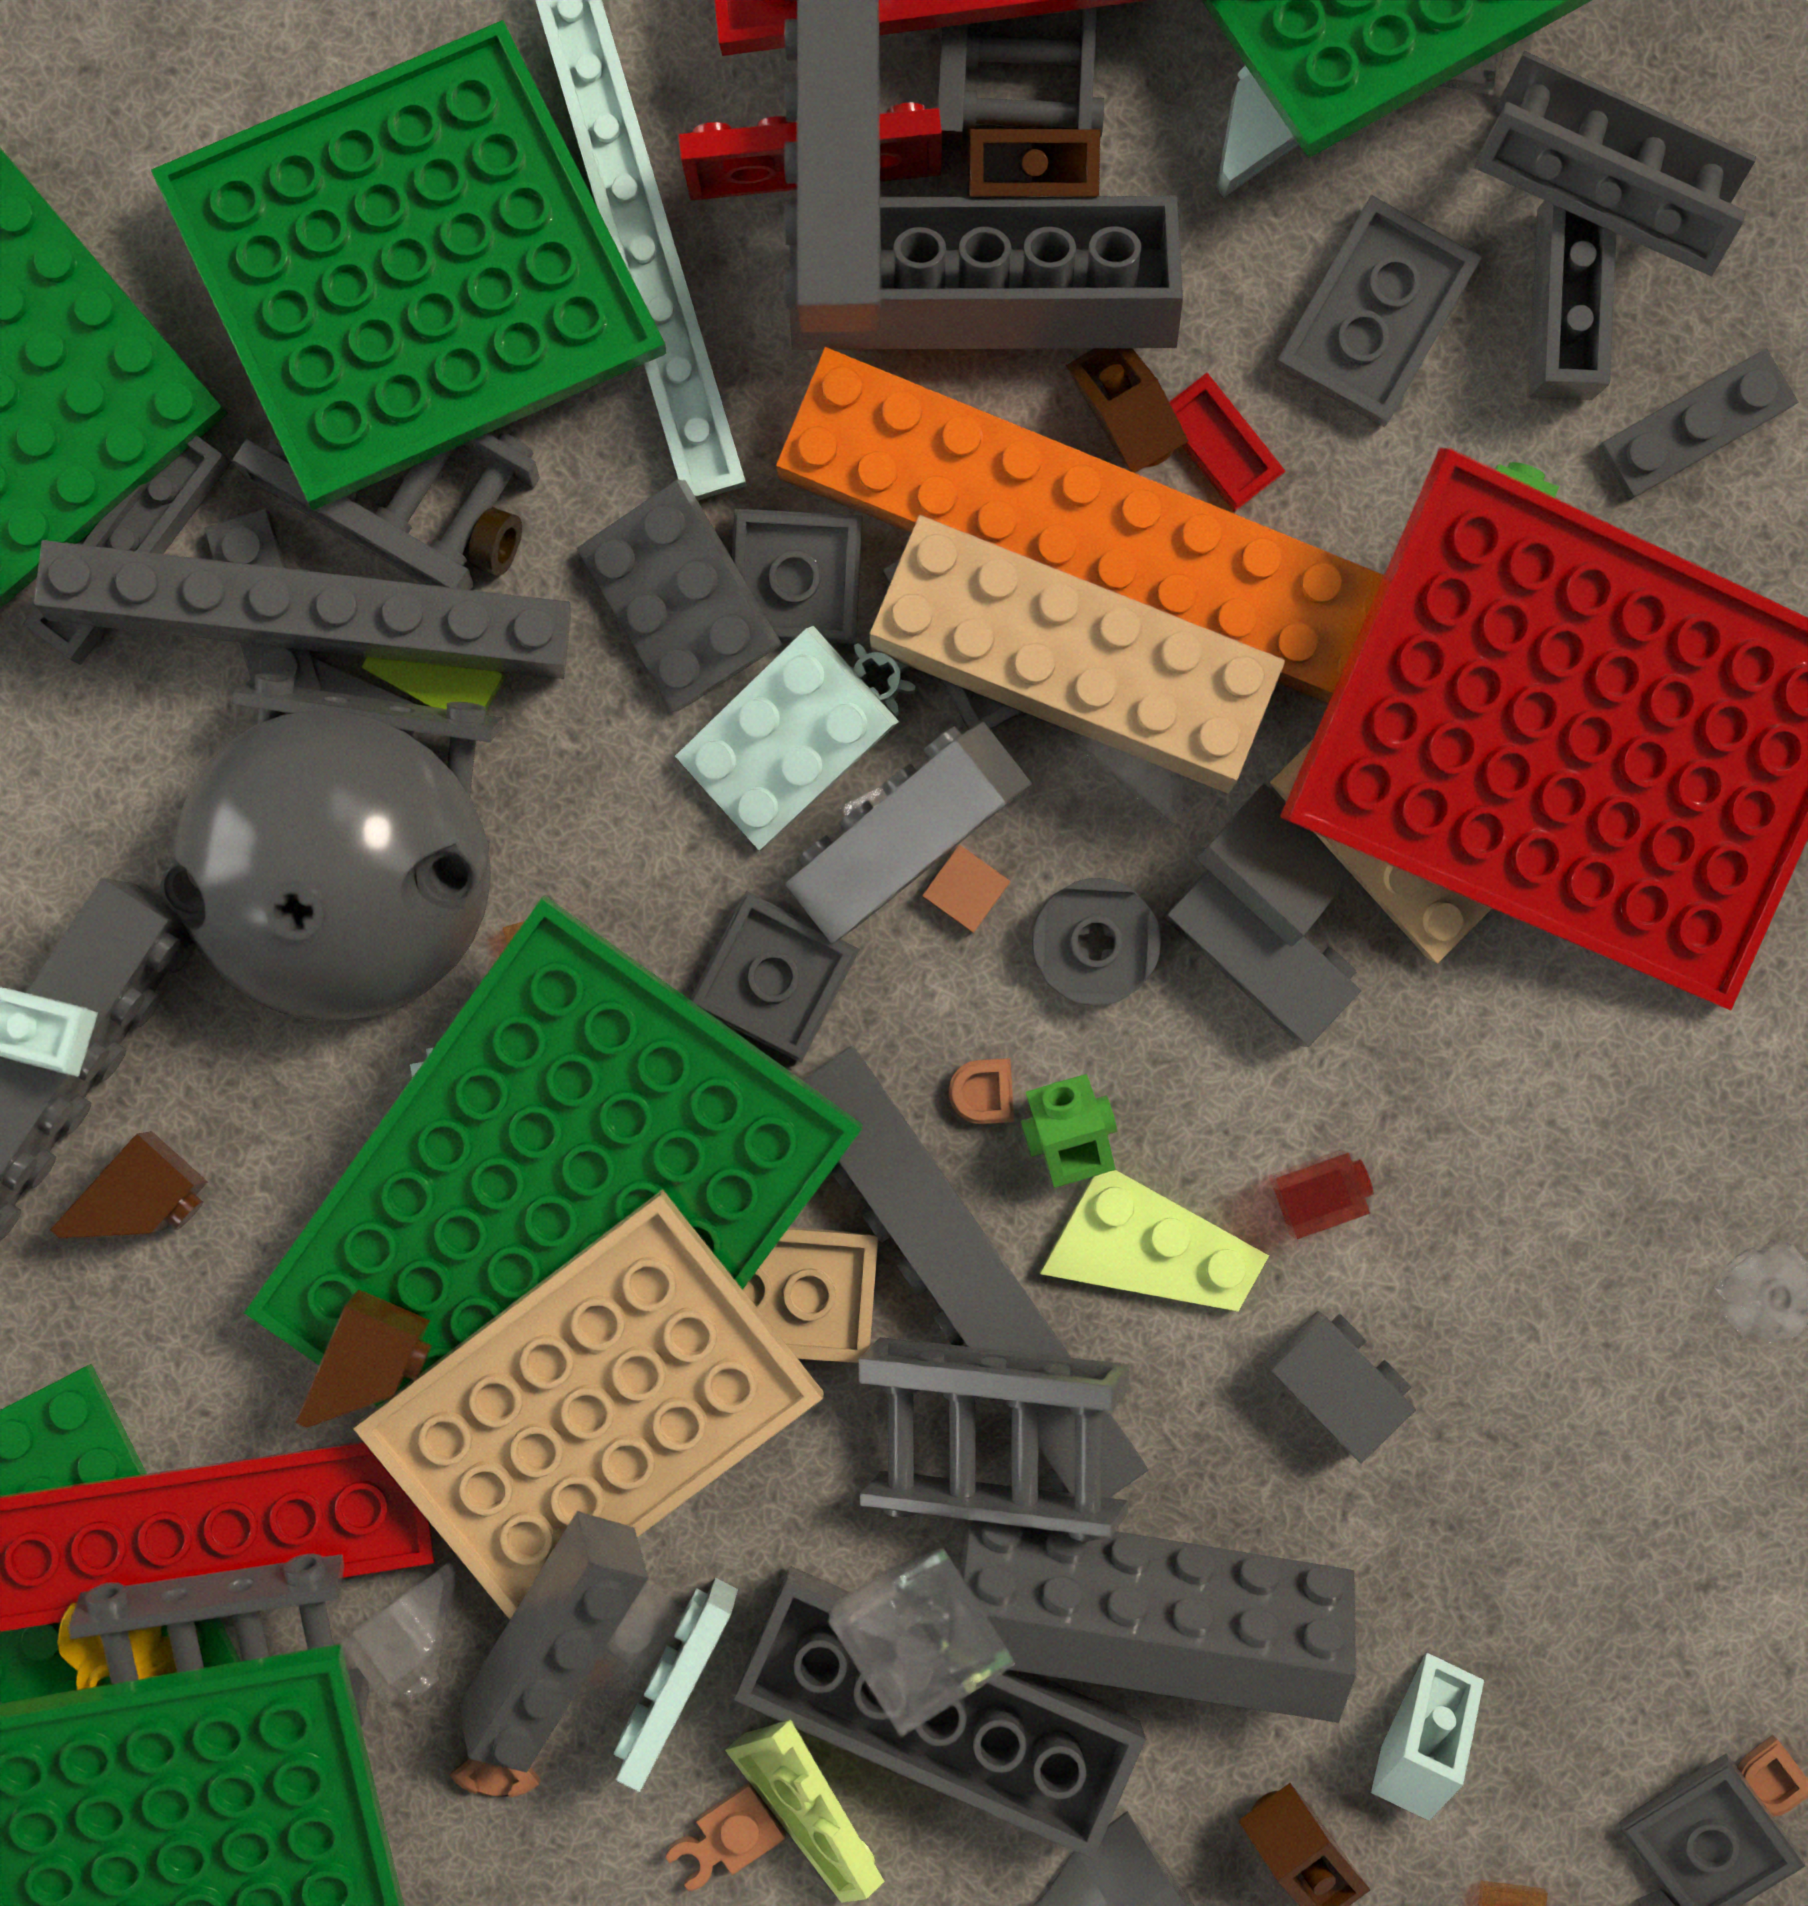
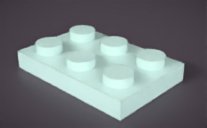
[675,626,899,851]
[613,1578,738,1792]

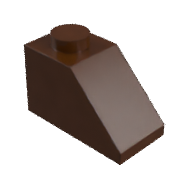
[968,129,1100,196]
[1066,348,1189,473]
[50,1131,208,1239]
[295,1289,432,1428]
[1238,1783,1370,1906]

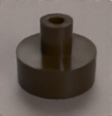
[468,507,522,576]

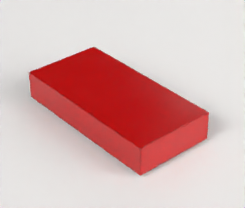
[1169,372,1286,513]

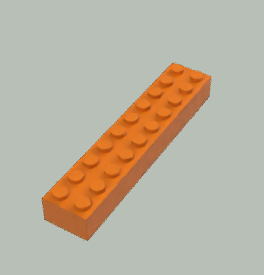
[776,347,1384,703]

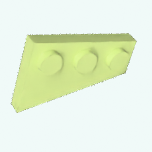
[1039,1170,1269,1311]
[725,1719,885,1903]

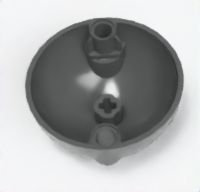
[160,710,491,1021]

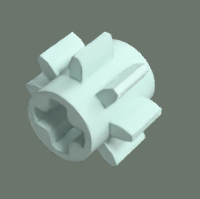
[851,643,915,716]

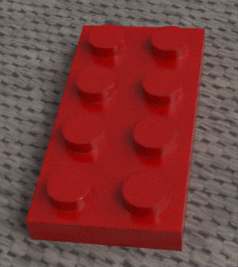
[678,103,942,201]

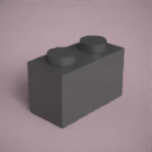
[1263,1311,1416,1464]

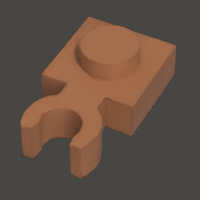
[666,1782,786,1891]

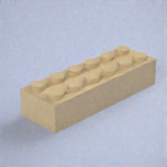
[870,515,1285,794]

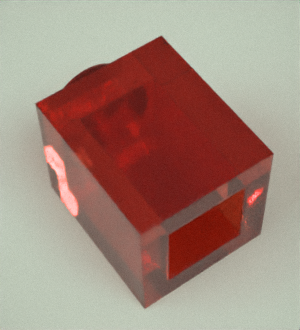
[1268,1150,1374,1239]

